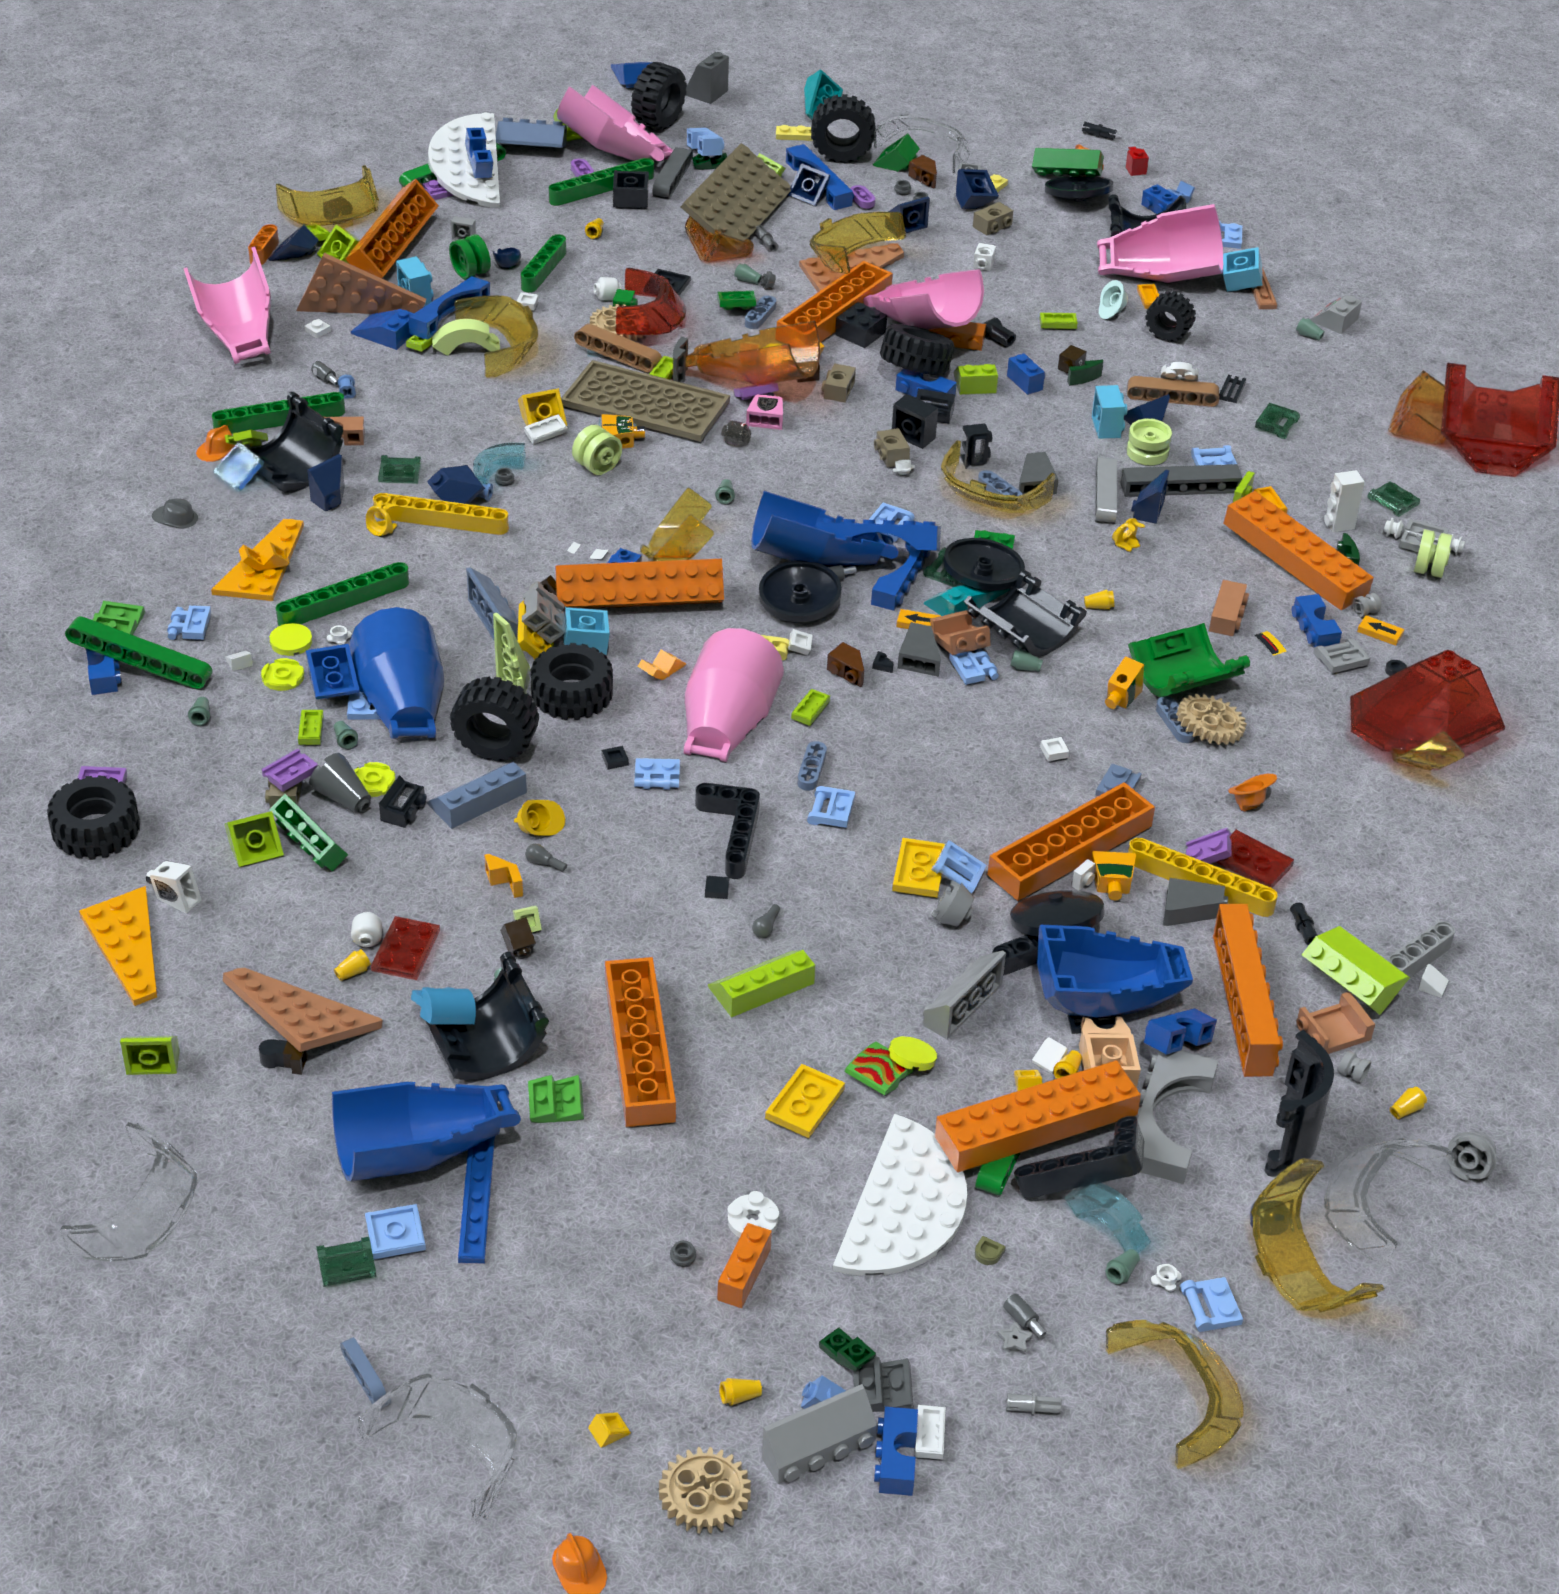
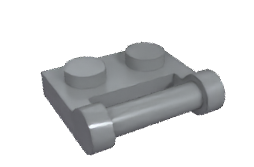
[1314,638,1370,674]

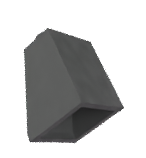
[685,52,729,104]

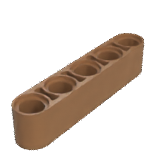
[574,323,662,373]
[1127,376,1219,407]

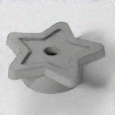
[998,1322,1033,1352]

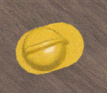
[514,799,565,836]

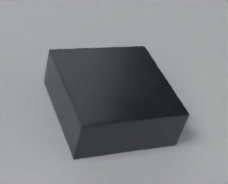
[601,746,629,770]
[705,876,730,899]

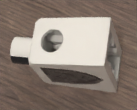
[146,861,202,913]

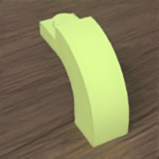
[432,319,500,355]

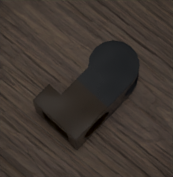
[259,1039,308,1075]

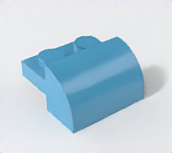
[411,987,476,1024]

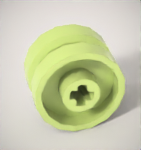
[1127,419,1172,465]
[572,425,622,475]
[1414,529,1452,578]

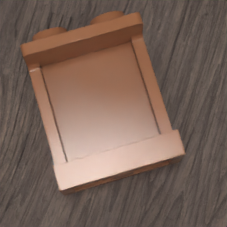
[930,610,991,655]
[1296,991,1375,1054]

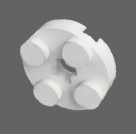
[1161,362,1199,381]
[727,1191,779,1238]

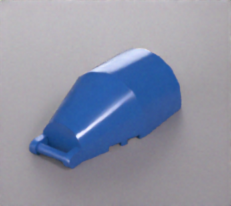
[751,491,899,567]
[349,607,444,739]
[332,1082,521,1182]

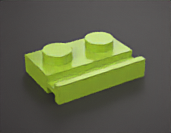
[225,430,268,447]

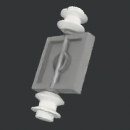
[1384,517,1465,556]

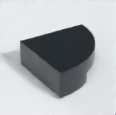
[872,651,894,673]

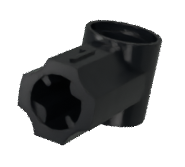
[982,317,1016,347]

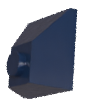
[788,164,831,206]
[956,169,999,209]
[887,196,930,236]
[268,224,319,261]
[1124,394,1170,425]
[308,454,345,512]
[427,465,485,504]
[1131,470,1169,524]

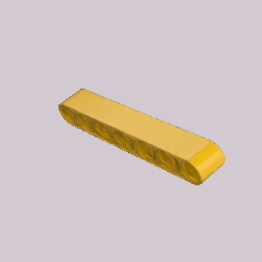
[373,493,509,535]
[1128,838,1278,917]

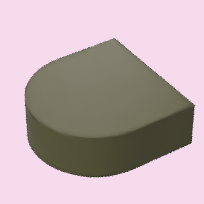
[975,1236,1006,1265]

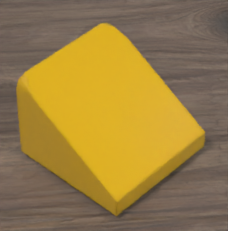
[1014,1070,1042,1091]
[588,1412,631,1448]

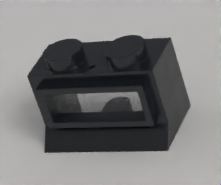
[916,388,955,424]
[960,423,993,469]
[379,775,427,828]

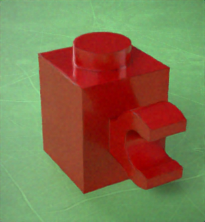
[1125,146,1149,176]

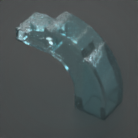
[473,443,526,491]
[1064,1183,1151,1253]

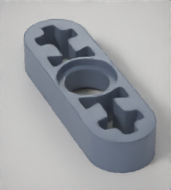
[745,296,776,329]
[978,470,1022,507]
[1156,696,1195,743]
[798,741,827,791]
[340,1337,387,1406]

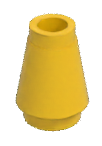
[585,218,604,239]
[1084,589,1115,610]
[333,949,371,981]
[1054,1050,1082,1079]
[1389,1086,1427,1120]
[719,1378,762,1406]

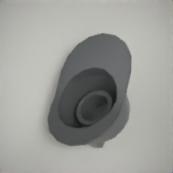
[152,498,198,529]

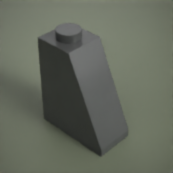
[1019,452,1058,498]
[898,622,941,677]
[1163,878,1228,926]

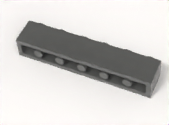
[1121,464,1242,497]

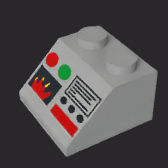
[1310,295,1362,334]

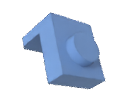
[1167,181,1195,203]
[801,1375,846,1409]

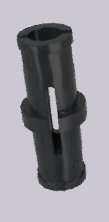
[1082,121,1117,140]
[1290,902,1318,945]

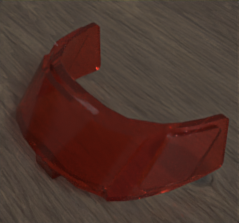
[616,268,687,335]

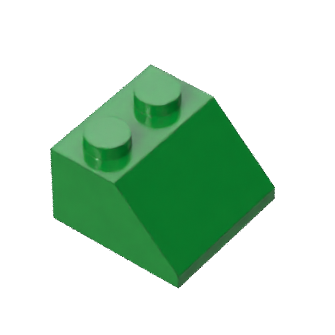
[873,133,920,172]

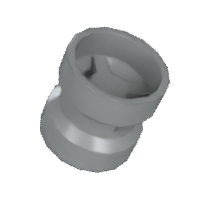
[1352,593,1381,617]
[1338,1050,1372,1083]

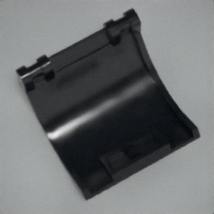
[1108,194,1187,237]
[236,392,343,492]
[964,570,1087,657]
[426,951,549,1080]
[1264,1030,1334,1177]

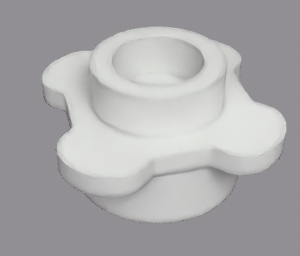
[893,460,915,475]
[327,625,352,645]
[1151,1264,1181,1291]

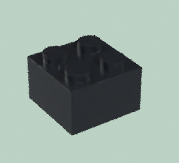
[613,171,649,208]
[835,302,887,348]
[892,394,938,449]

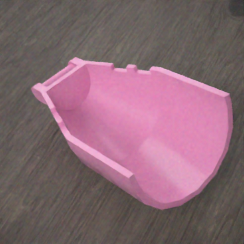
[557,85,673,161]
[1097,204,1224,283]
[183,247,271,364]
[863,269,984,330]
[684,628,784,762]

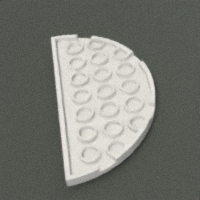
[428,112,500,208]
[833,1114,967,1276]

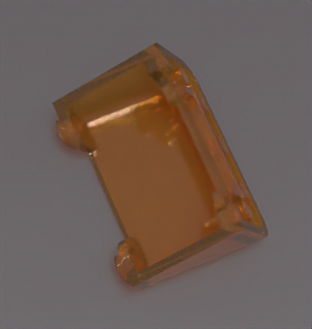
[685,215,754,262]
[1388,370,1459,445]

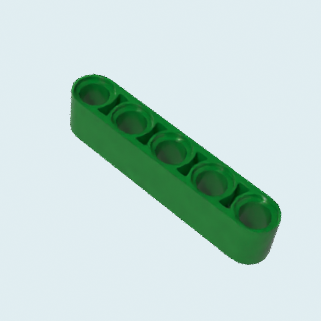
[520,234,566,293]
[975,1152,1021,1196]

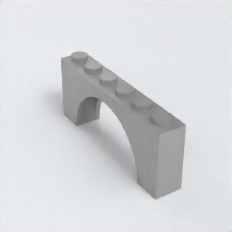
[1135,1051,1218,1184]

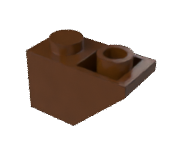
[908,155,937,189]
[827,642,864,687]

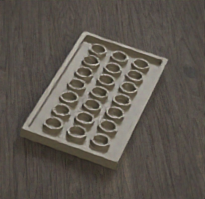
[680,143,791,254]
[561,360,730,442]

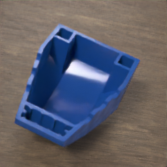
[1037,925,1193,1018]

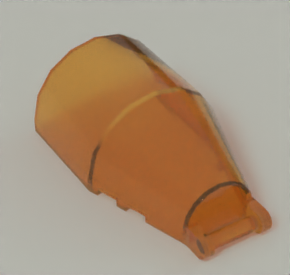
[686,321,820,385]

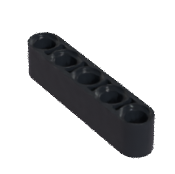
[992,927,1093,976]

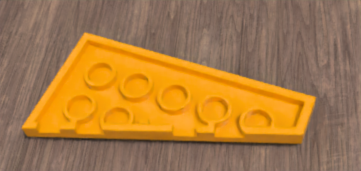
[211,519,304,601]
[79,886,157,1006]

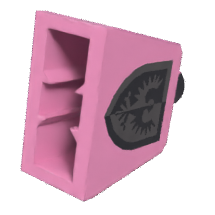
[746,392,783,430]

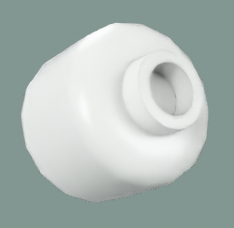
[593,277,621,301]
[351,912,383,947]

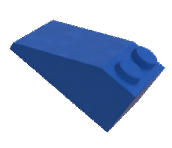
[611,62,653,88]
[351,309,414,350]
[306,644,360,700]

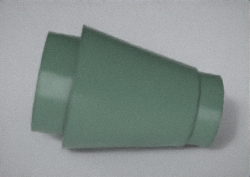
[734,263,762,285]
[1296,318,1325,341]
[715,479,735,504]
[1010,649,1043,672]
[188,697,210,726]
[334,721,358,749]
[1105,1249,1140,1284]

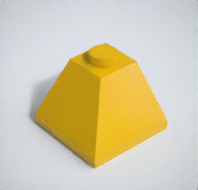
[518,388,567,426]

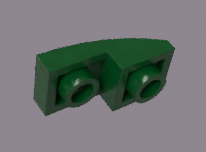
[692,153,727,170]
[1067,359,1104,386]
[1337,533,1360,566]
[819,1327,876,1371]

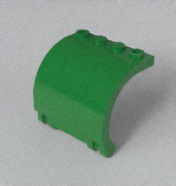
[1128,623,1250,697]

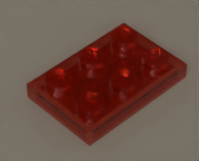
[1216,830,1294,888]
[371,916,440,980]

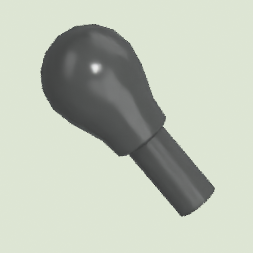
[525,843,567,872]
[752,904,780,938]

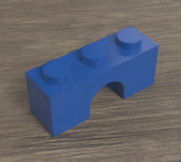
[465,127,493,178]
[895,368,957,406]
[1291,594,1342,647]
[86,648,121,695]
[1144,1008,1217,1054]
[874,1407,918,1496]

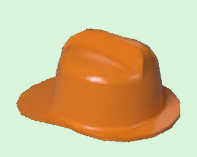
[196,425,238,462]
[1228,773,1277,811]
[552,1533,607,1594]

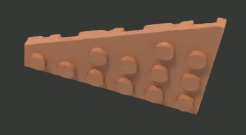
[799,243,904,292]
[296,253,426,314]
[223,968,383,1052]

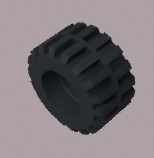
[1145,291,1196,342]

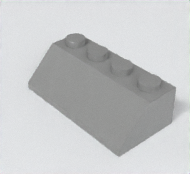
[923,951,1006,1039]
[762,1384,877,1484]

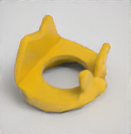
[366,500,398,537]
[1112,518,1145,552]

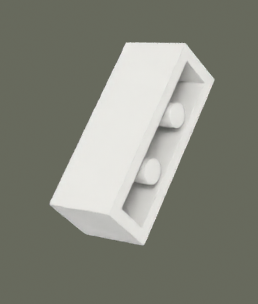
[1324,470,1365,532]

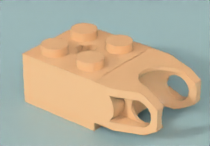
[1079,1017,1141,1088]

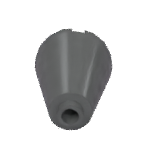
[309,753,371,813]

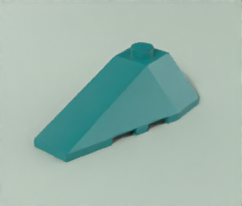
[924,585,1010,616]

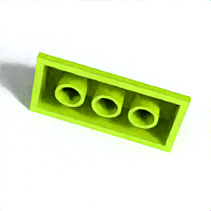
[1301,926,1410,1015]
[708,950,815,1018]

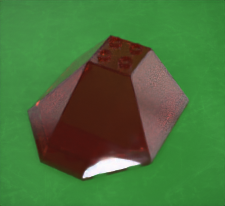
[1441,363,1559,477]
[1350,650,1505,757]

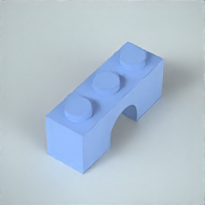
[687,127,724,156]

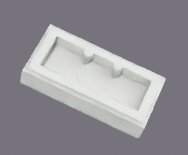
[524,414,567,445]
[915,1405,946,1460]

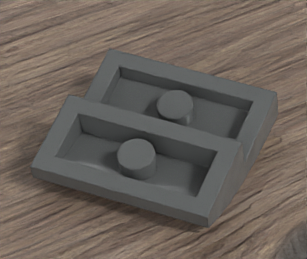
[673,337,688,383]
[853,1357,914,1412]

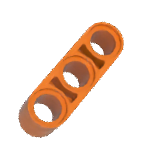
[248,224,279,265]

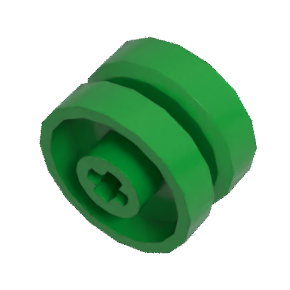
[449,234,491,280]

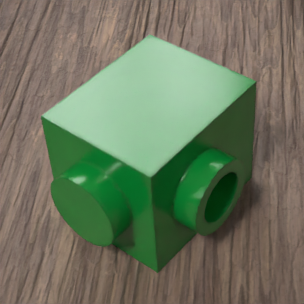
[613,289,638,309]

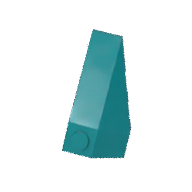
[804,69,843,120]

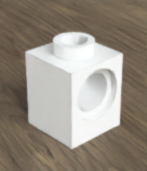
[973,243,996,271]

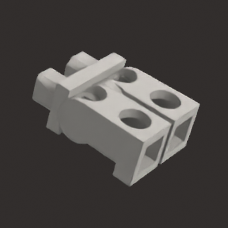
[522,581,566,644]

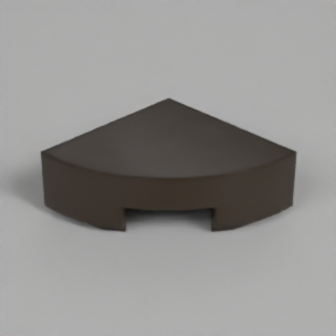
[540,575,557,596]

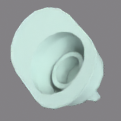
[1099,280,1128,319]

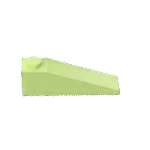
[493,613,530,693]

